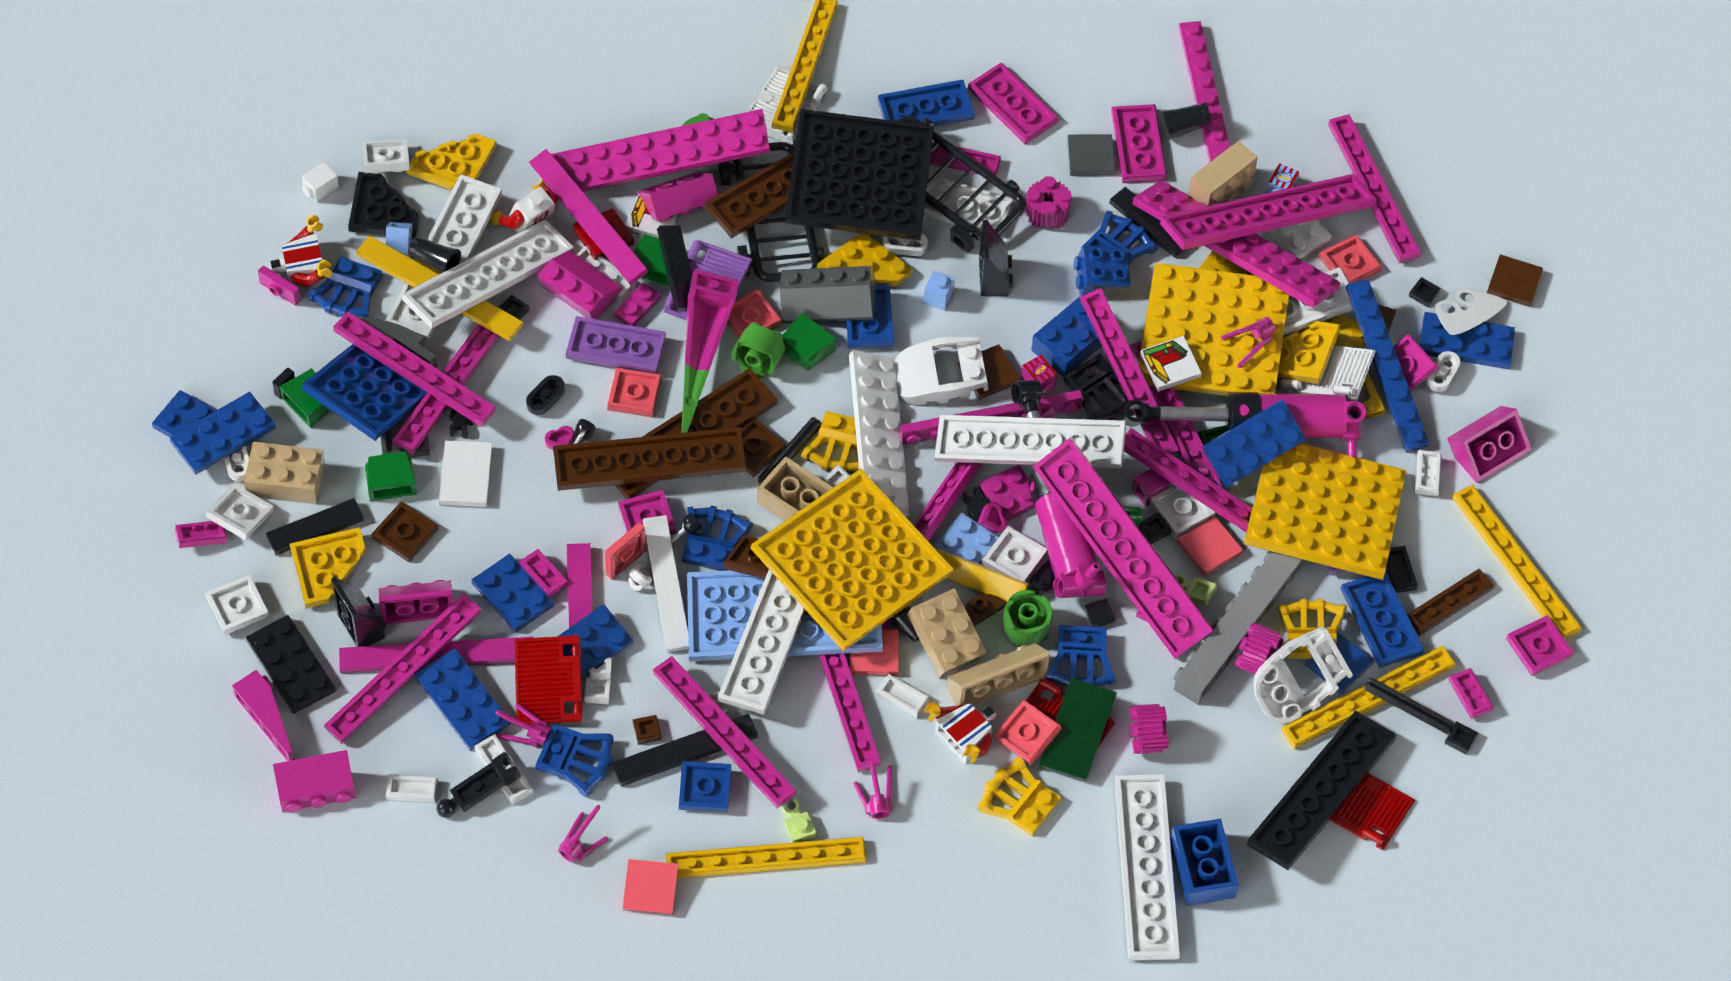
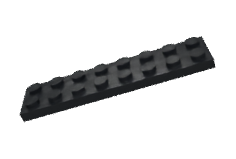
[1247,710,1397,870]

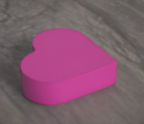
[545,426,575,450]
[977,502,1007,533]

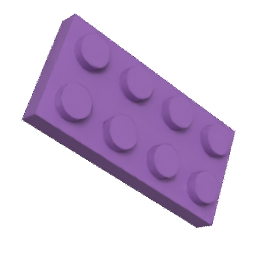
[566,316,666,374]

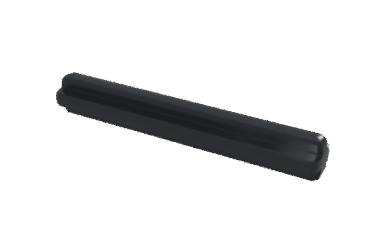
[758,417,821,484]
[1364,678,1454,734]

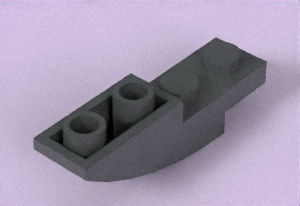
[358,317,437,368]

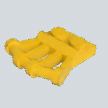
[801,411,859,472]
[1277,599,1347,659]
[977,757,1061,836]

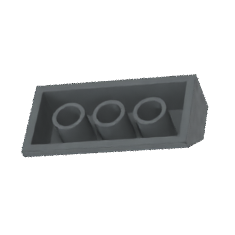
[780,266,876,323]

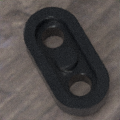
[526,375,565,415]

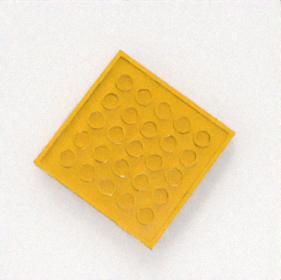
[1138,263,1289,396]
[1244,443,1407,580]
[751,469,954,651]

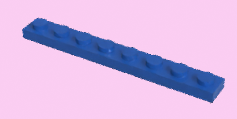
[1345,279,1430,453]

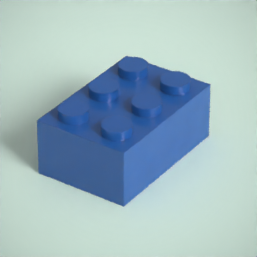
[1031,296,1102,378]
[1170,819,1239,906]

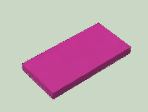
[968,62,1059,144]
[1111,104,1167,183]

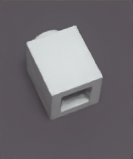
[302,162,339,203]

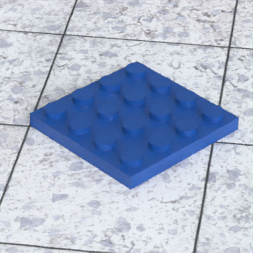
[301,344,427,441]

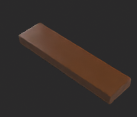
[1407,569,1494,636]

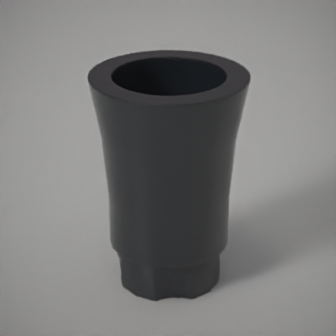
[1162,103,1212,140]
[408,237,461,274]

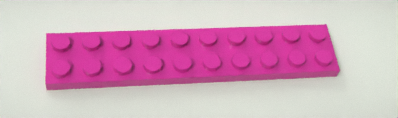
[548,109,771,192]
[1160,174,1377,250]
[1133,180,1341,308]
[1032,438,1214,659]

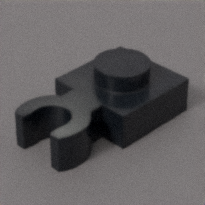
[449,409,474,439]
[962,486,991,523]

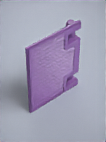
[664,240,752,320]

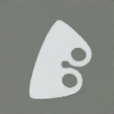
[1435,289,1507,335]

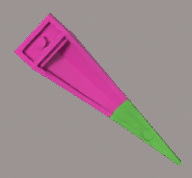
[682,269,739,433]

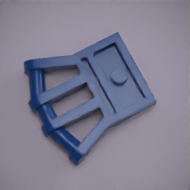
[1081,210,1158,265]
[307,256,383,318]
[682,505,753,571]
[1046,625,1116,686]
[535,724,614,797]

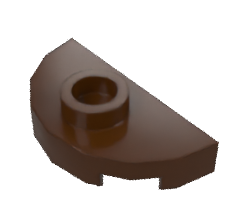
[965,594,1006,627]

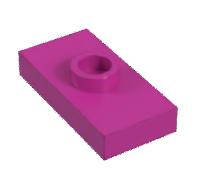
[258,266,301,306]
[175,521,227,548]
[1449,668,1494,719]

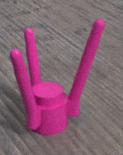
[1221,317,1276,368]
[495,704,551,747]
[853,761,893,819]
[558,805,608,863]

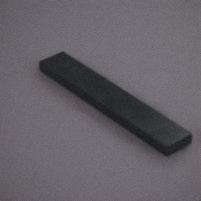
[612,714,758,787]

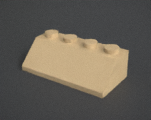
[947,643,1050,706]

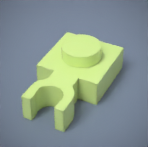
[1176,574,1217,607]
[782,799,816,843]

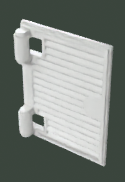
[746,66,829,145]
[1279,345,1376,401]

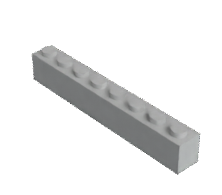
[1173,551,1303,705]

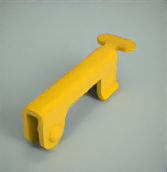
[1363,373,1385,419]

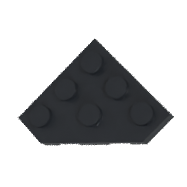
[348,172,420,238]

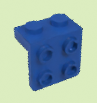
[1074,245,1131,296]

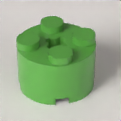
[732,323,785,378]
[1002,590,1052,647]

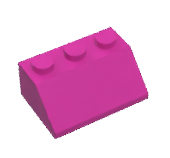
[637,171,718,222]
[537,251,623,320]
[1447,406,1532,482]
[379,580,454,625]
[273,750,356,812]

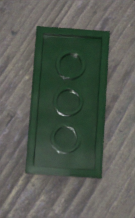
[1039,677,1117,782]

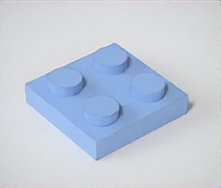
[933,513,999,564]

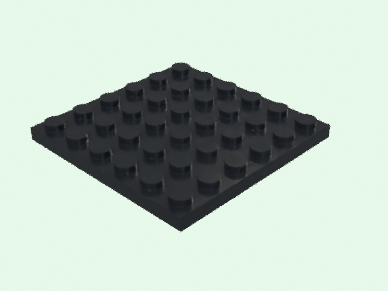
[785,109,934,241]

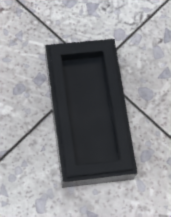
[1386,546,1418,593]

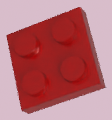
[573,208,635,260]

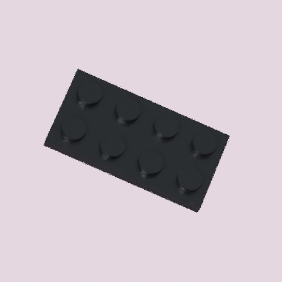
[246,615,336,714]

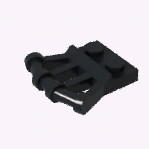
[1063,353,1129,420]

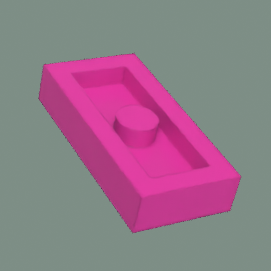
[614,282,661,326]
[519,549,568,597]

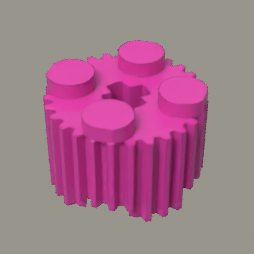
[1025,176,1072,228]
[1235,622,1284,675]
[1129,704,1169,754]

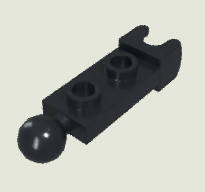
[436,752,521,818]

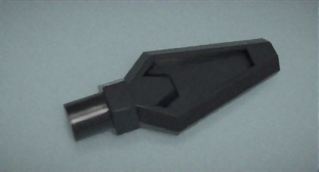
[1030,559,1054,597]

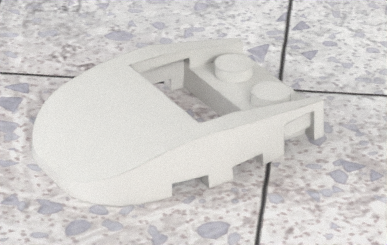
[895,337,988,405]
[1253,627,1353,723]

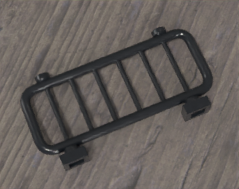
[897,116,1026,253]
[718,142,825,282]

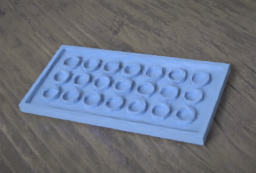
[687,570,883,661]

